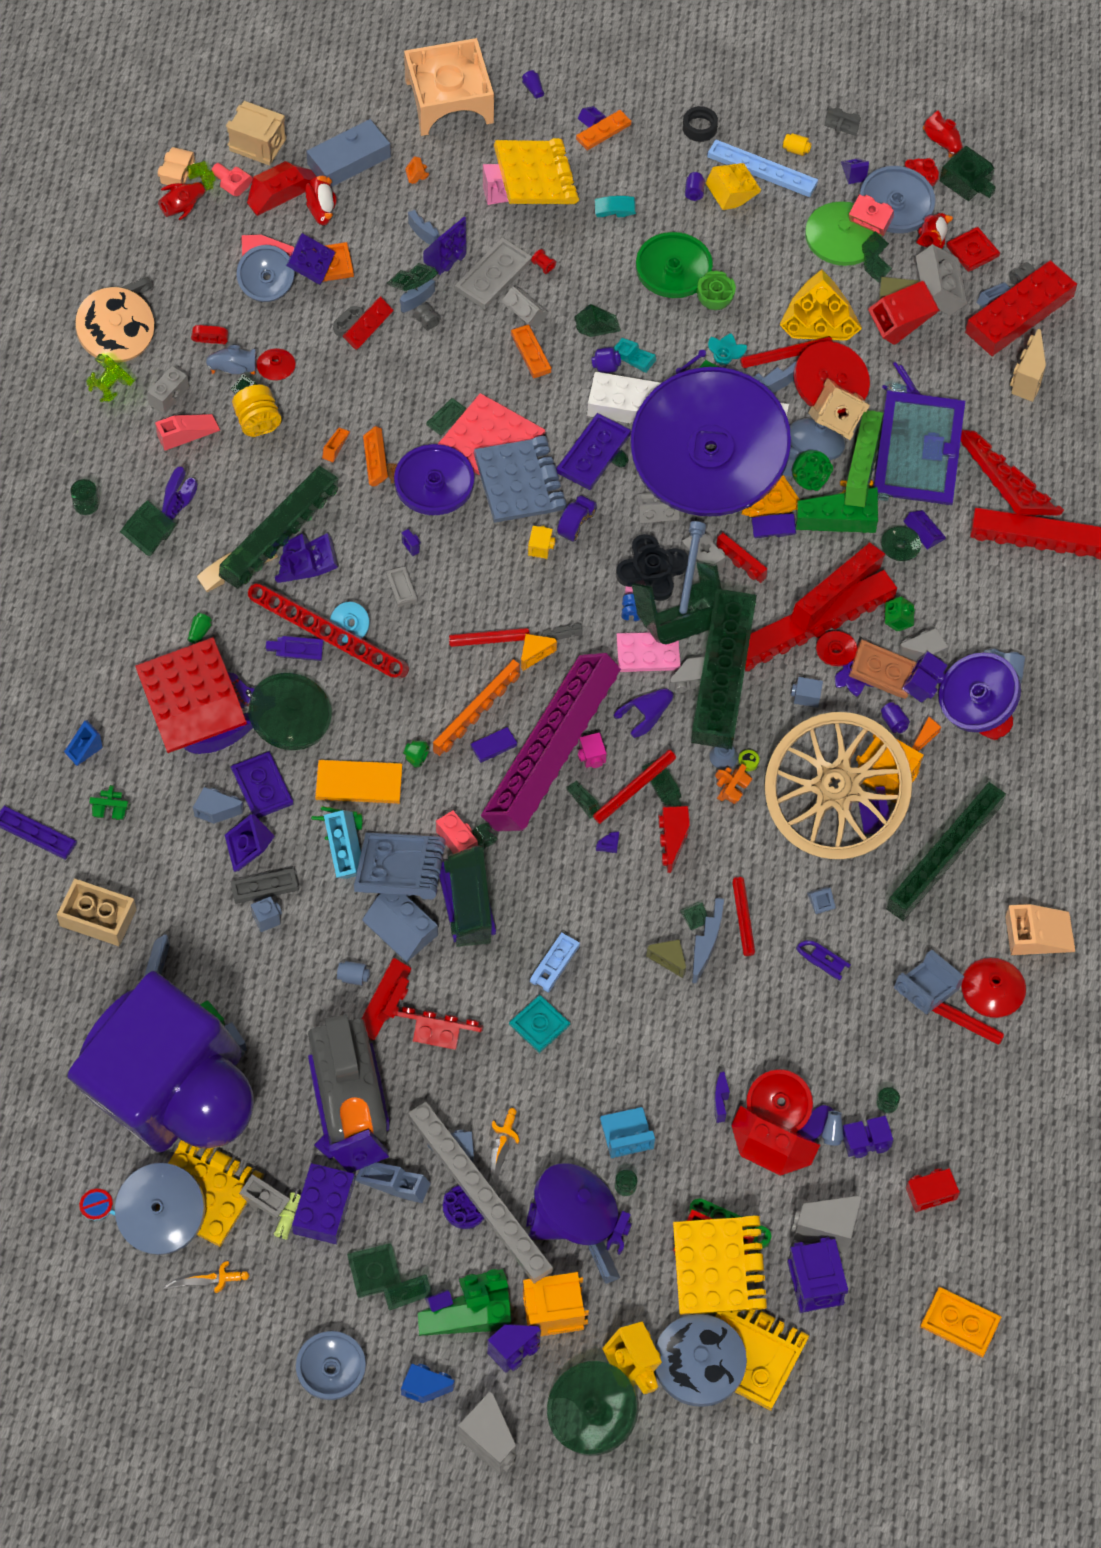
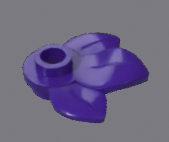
[835,660,874,697]

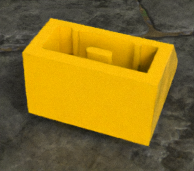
[705,163,761,210]

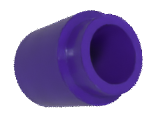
[685,172,705,201]
[881,702,910,733]

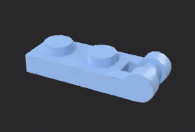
[530,932,580,993]

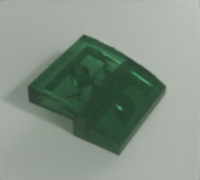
[387,263,438,291]
[120,500,177,556]

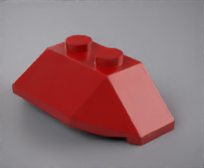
[247,161,317,216]
[731,1106,821,1176]

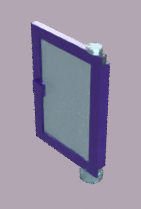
[874,384,965,505]

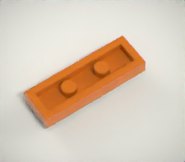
[576,110,632,151]
[511,325,551,379]
[363,426,388,486]

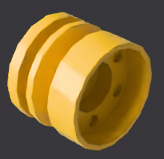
[232,385,282,437]

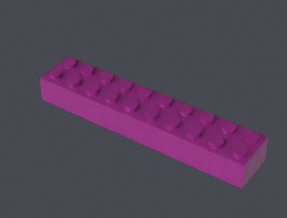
[481,653,621,831]

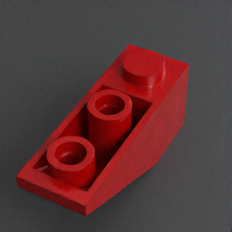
[658,806,690,873]

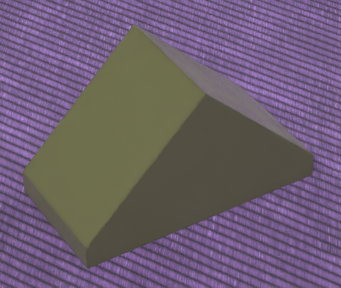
[646,940,686,978]

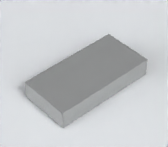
[386,566,417,607]

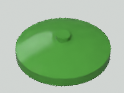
[805,201,881,266]

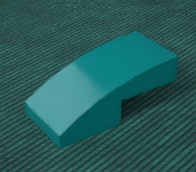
[595,196,636,217]
[614,338,656,373]

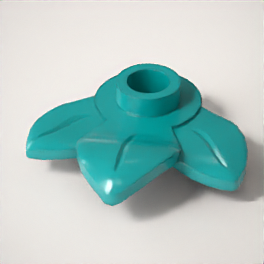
[708,333,747,365]

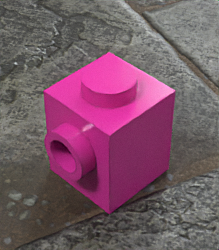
[577,733,607,768]

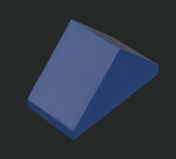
[64,720,103,766]

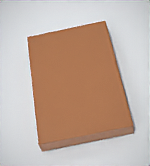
[849,640,917,699]

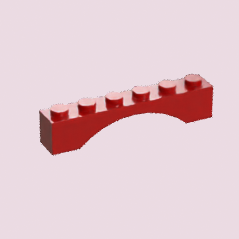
[790,543,885,631]

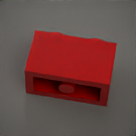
[906,1168,960,1213]

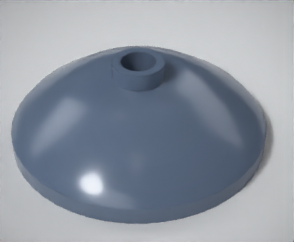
[237,245,295,302]
[790,418,845,460]
[296,1331,366,1400]

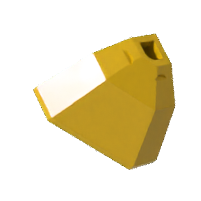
[780,270,862,341]

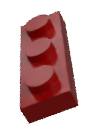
[343,296,394,350]
[716,533,767,583]

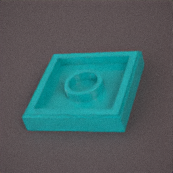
[509,995,571,1054]

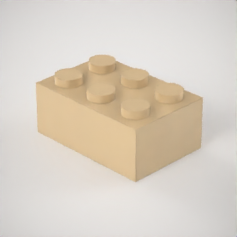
[57,878,136,946]

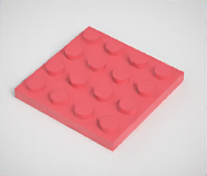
[438,393,545,475]

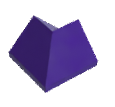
[225,814,275,872]

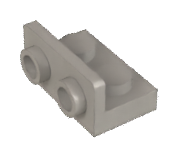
[636,493,679,523]

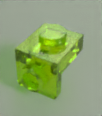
[187,161,215,191]

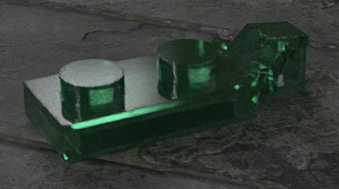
[642,758,682,807]

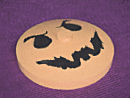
[76,287,154,363]

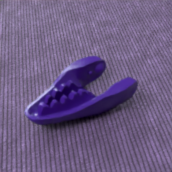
[160,467,198,529]
[614,688,674,738]

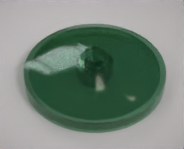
[248,673,332,750]
[547,1361,639,1456]

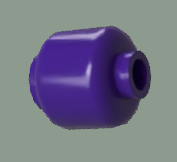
[591,347,621,373]

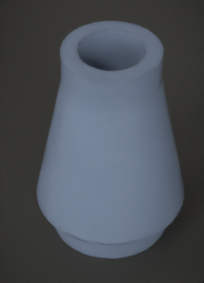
[822,1111,844,1146]

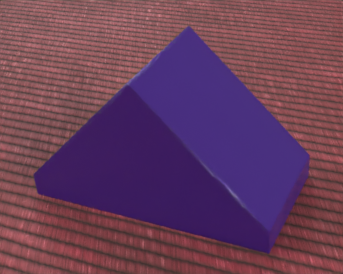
[841,158,869,184]

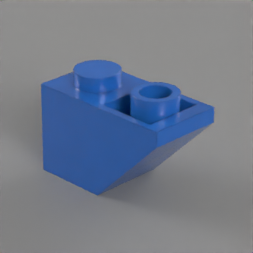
[401,1364,455,1403]

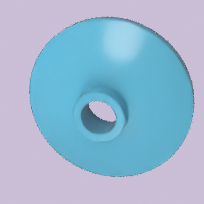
[330,602,370,643]

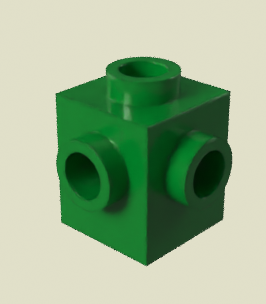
[885,596,915,631]

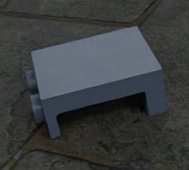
[894,950,964,1015]

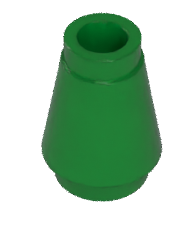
[187,613,212,644]

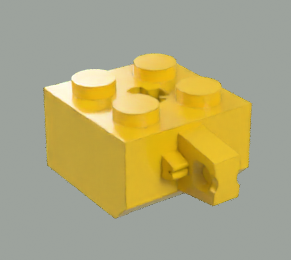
[602,1321,662,1394]

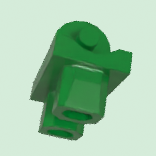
[89,785,131,821]

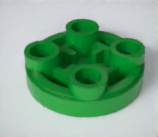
[792,450,833,491]

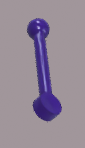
[676,350,706,374]

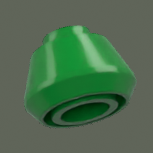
[403,741,430,768]

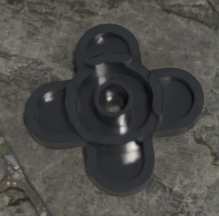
[616,534,688,601]

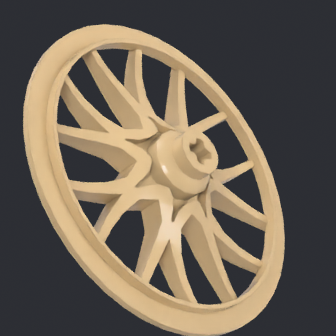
[765,712,912,859]

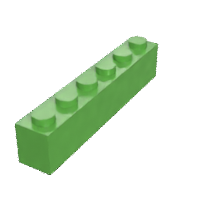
[845,410,883,507]

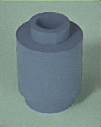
[337,961,370,986]

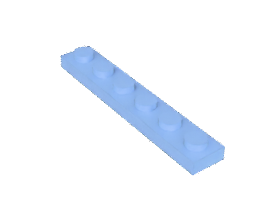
[707,140,818,197]

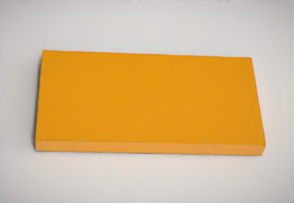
[315,760,402,804]

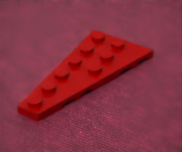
[961,430,1064,516]

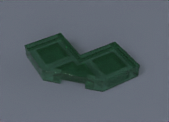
[862,231,892,282]

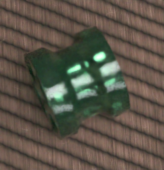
[472,823,498,849]
[876,1087,900,1114]
[615,1170,638,1196]

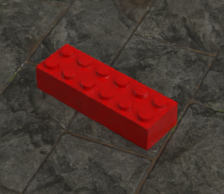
[965,260,1077,356]

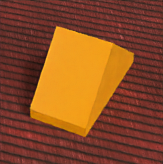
[521,634,557,671]

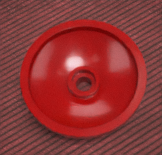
[961,958,1026,1018]
[747,1069,813,1132]

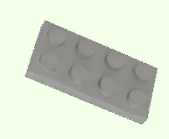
[455,238,532,309]

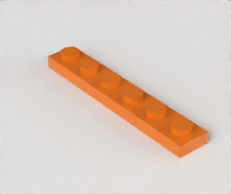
[433,659,520,756]

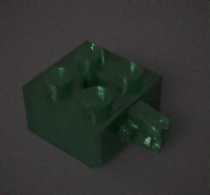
[940,146,996,202]

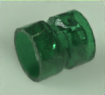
[70,479,99,515]

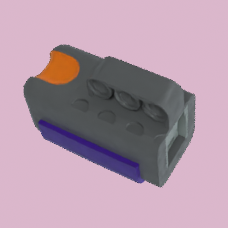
[308,1014,389,1145]

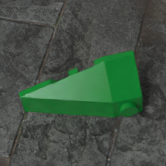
[418,1287,511,1336]

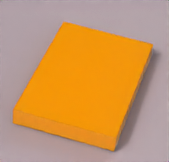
[920,1287,1002,1358]

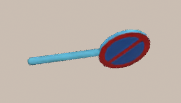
[79,1188,115,1221]

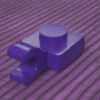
[606,1211,633,1255]

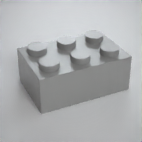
[916,244,967,315]

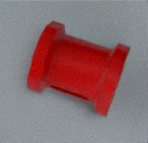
[531,249,556,274]

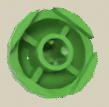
[697,271,736,311]

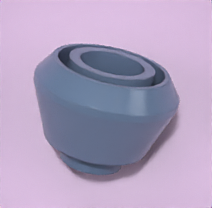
[709,742,738,769]

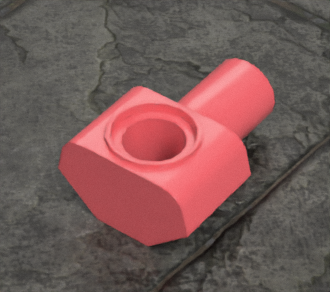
[211,163,253,196]

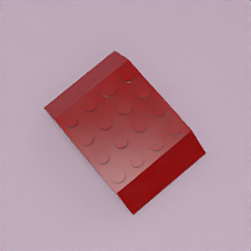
[135,637,247,753]

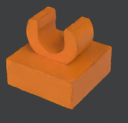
[405,157,429,184]

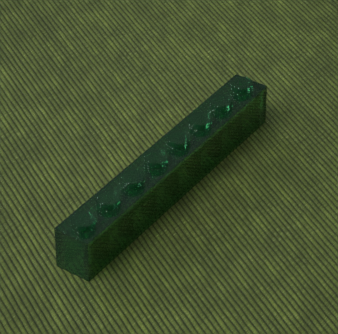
[219,465,338,589]
[886,782,1006,921]

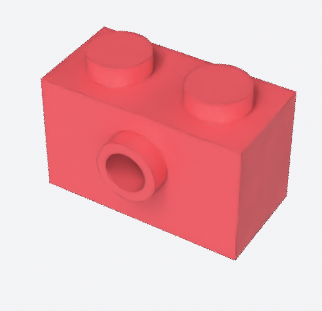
[849,194,894,236]
[436,810,478,859]

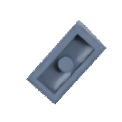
[144,935,170,977]
[587,1241,620,1284]

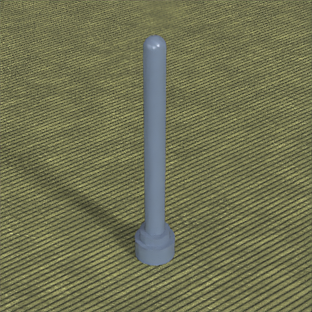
[679,521,706,614]

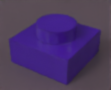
[401,529,421,556]

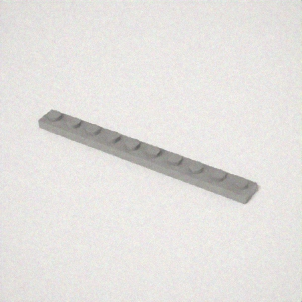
[407,1102,553,1283]

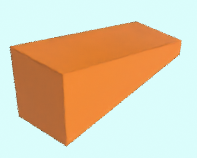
[322,428,350,462]
[912,717,941,751]

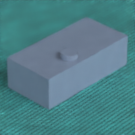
[306,119,391,187]

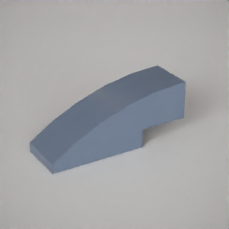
[355,1163,431,1203]

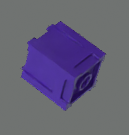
[787,1237,849,1313]

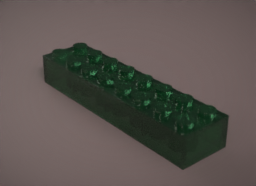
[691,588,757,750]

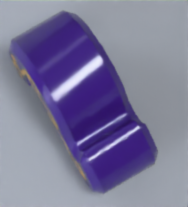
[557,495,597,542]

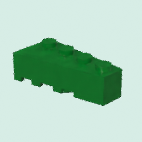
[796,487,878,533]

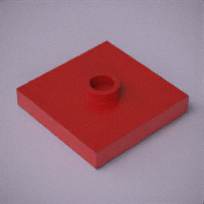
[946,227,1000,272]

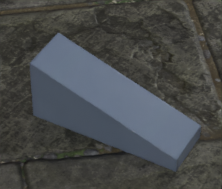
[976,282,1011,308]

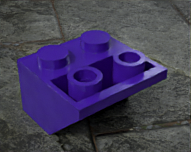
[487,1325,541,1373]

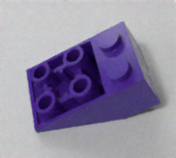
[423,217,466,275]

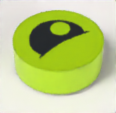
[738,750,759,771]

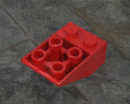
[868,281,940,345]

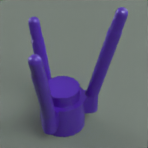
[882,362,921,405]

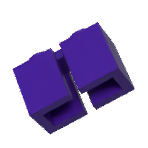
[902,651,948,703]
[843,1116,893,1158]

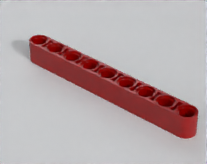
[248,584,409,679]

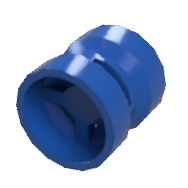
[622,594,643,621]

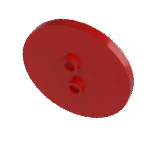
[794,341,870,416]

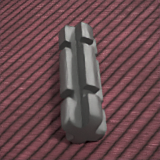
[542,623,582,640]

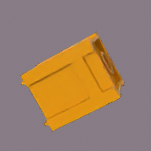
[855,734,924,803]
[522,1272,589,1336]

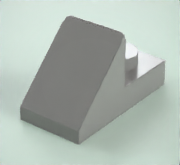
[239,1174,290,1219]

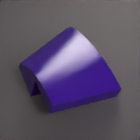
[275,533,338,583]

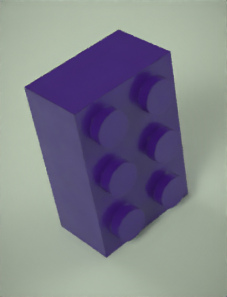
[292,1163,355,1245]

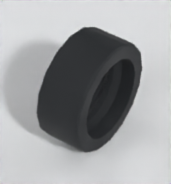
[682,106,718,142]

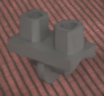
[824,107,861,136]

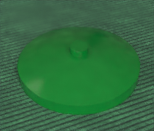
[636,232,713,298]

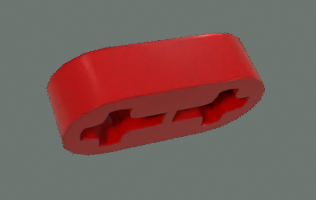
[191,325,229,344]

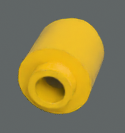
[783,133,812,156]

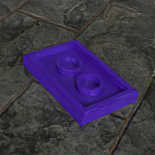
[230,752,294,818]

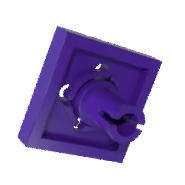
[286,233,335,285]

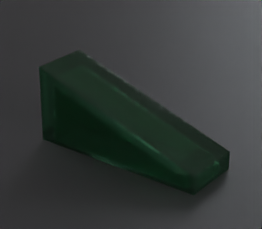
[566,781,600,819]

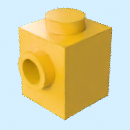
[528,526,556,559]

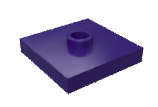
[329,1129,389,1173]

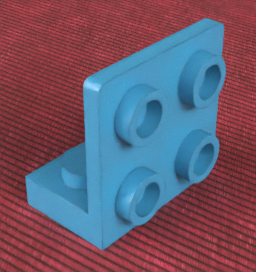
[600,1107,655,1158]

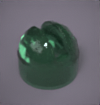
[611,450,629,468]

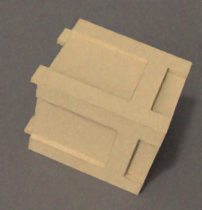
[226,101,287,166]
[808,378,870,440]

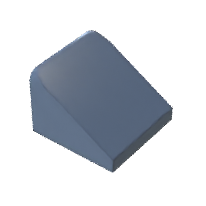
[807,887,836,914]

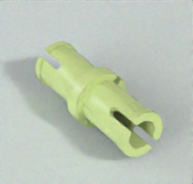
[274,1192,301,1240]

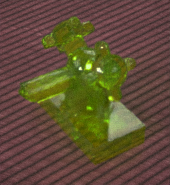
[86,354,135,402]

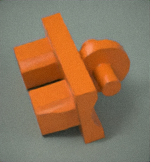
[715,764,753,804]

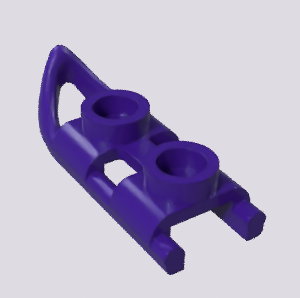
[796,940,851,981]

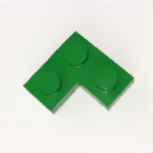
[459,1269,508,1308]

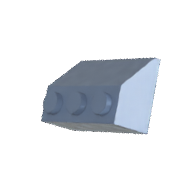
[362,893,438,963]

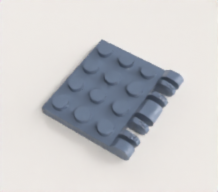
[474,436,567,523]
[354,833,446,900]

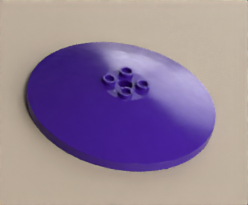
[631,367,791,517]

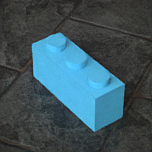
[324,810,361,879]

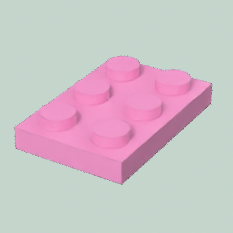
[616,632,680,672]

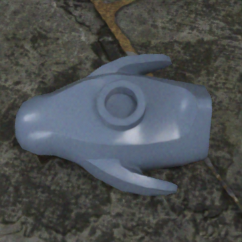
[206,345,256,375]

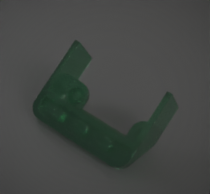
[632,561,726,645]
[444,846,492,947]

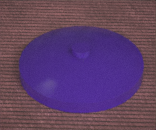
[394,444,474,515]
[939,653,1021,732]
[534,1163,618,1245]

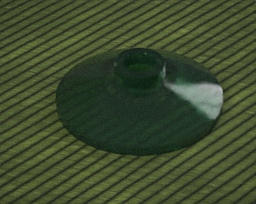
[881,526,921,561]

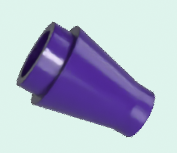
[522,70,545,99]

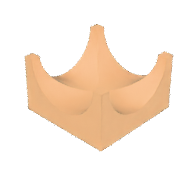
[404,38,494,136]

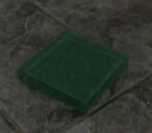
[347,1243,402,1298]

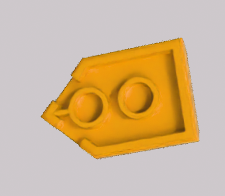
[741,475,800,518]

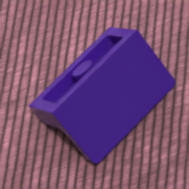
[858,786,890,834]

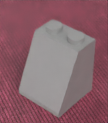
[791,1196,861,1254]
[458,1392,516,1475]

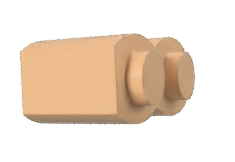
[158,147,195,185]

